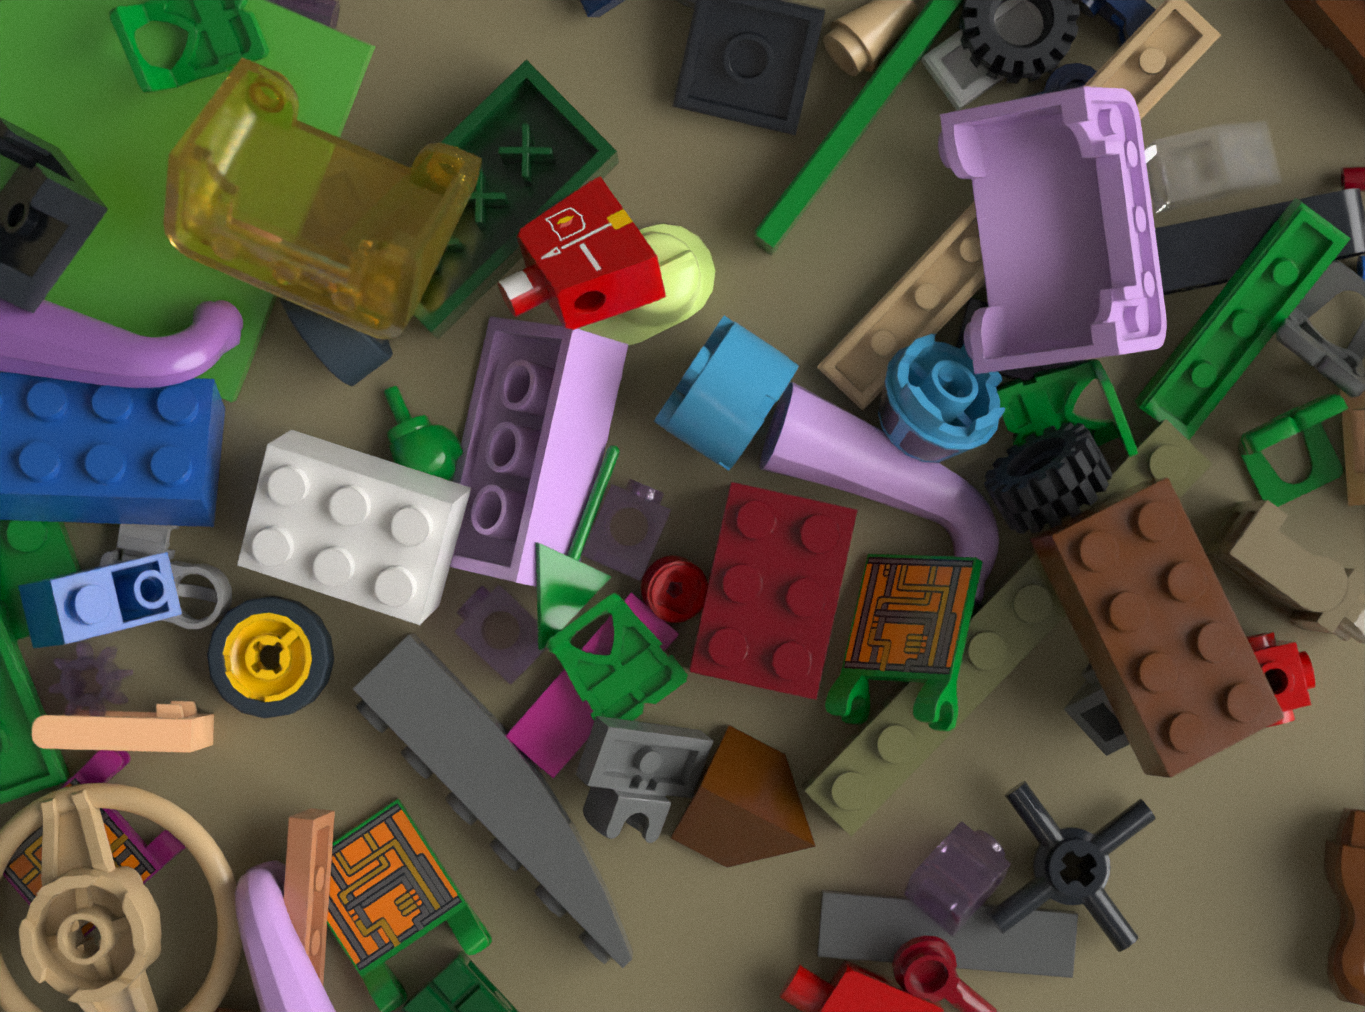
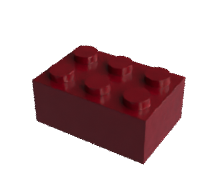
[689,482,858,700]

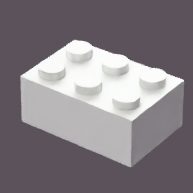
[237,430,471,625]

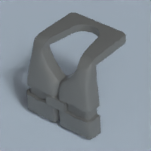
[1276,260,1365,397]

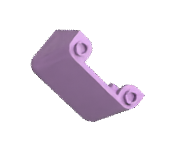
[938,87,1167,374]

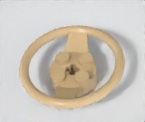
[0,783,242,1012]

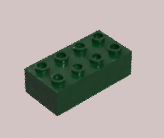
[341,59,619,339]

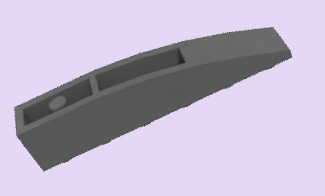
[353,634,633,968]

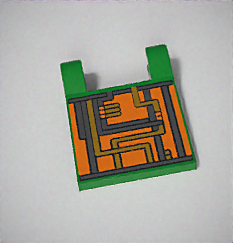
[825,554,983,732]
[327,799,492,1012]

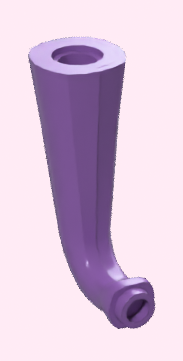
[0,298,243,388]

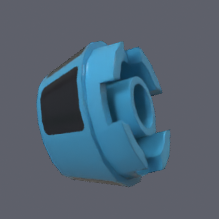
[878,334,1005,463]

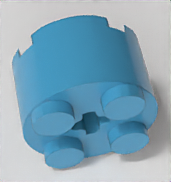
[653,315,799,470]

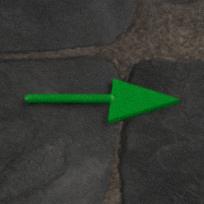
[536,445,620,651]

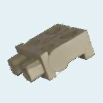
[1204,500,1365,643]

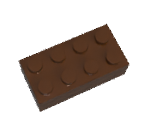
[1030,477,1285,778]

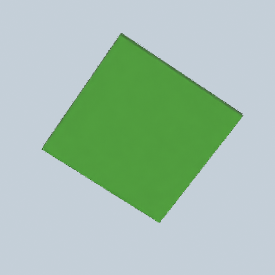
[0,0,376,403]

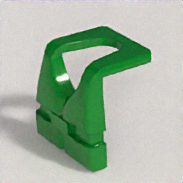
[109,0,270,93]
[996,359,1138,457]
[1238,394,1349,507]
[546,593,688,721]

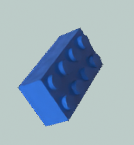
[0,372,225,527]

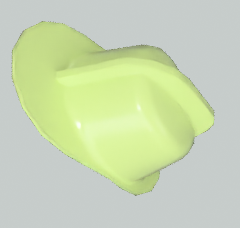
[580,224,715,346]

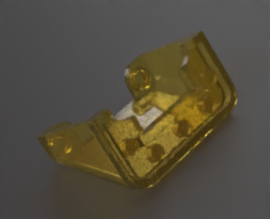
[163,57,482,339]

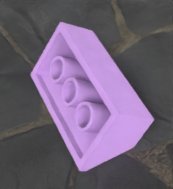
[450,317,628,587]

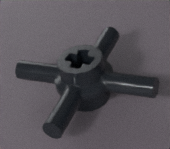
[987,781,1156,952]

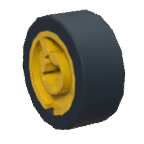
[278,260,393,386]
[207,596,335,719]

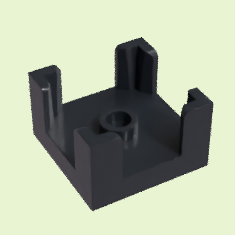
[0,117,108,314]

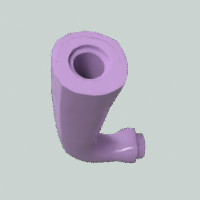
[759,382,999,611]
[235,860,335,1012]

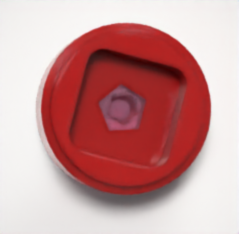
[641,555,708,623]

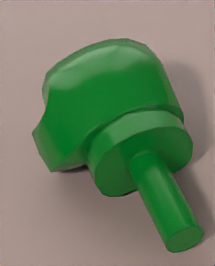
[383,386,463,481]

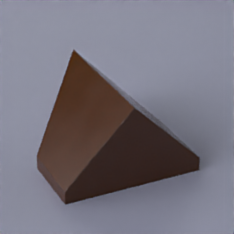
[671,725,816,868]

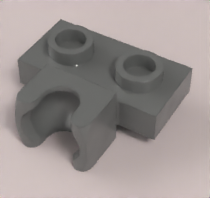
[575,716,713,843]

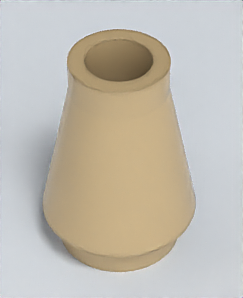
[823,0,918,76]

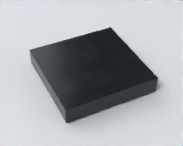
[672,0,826,135]

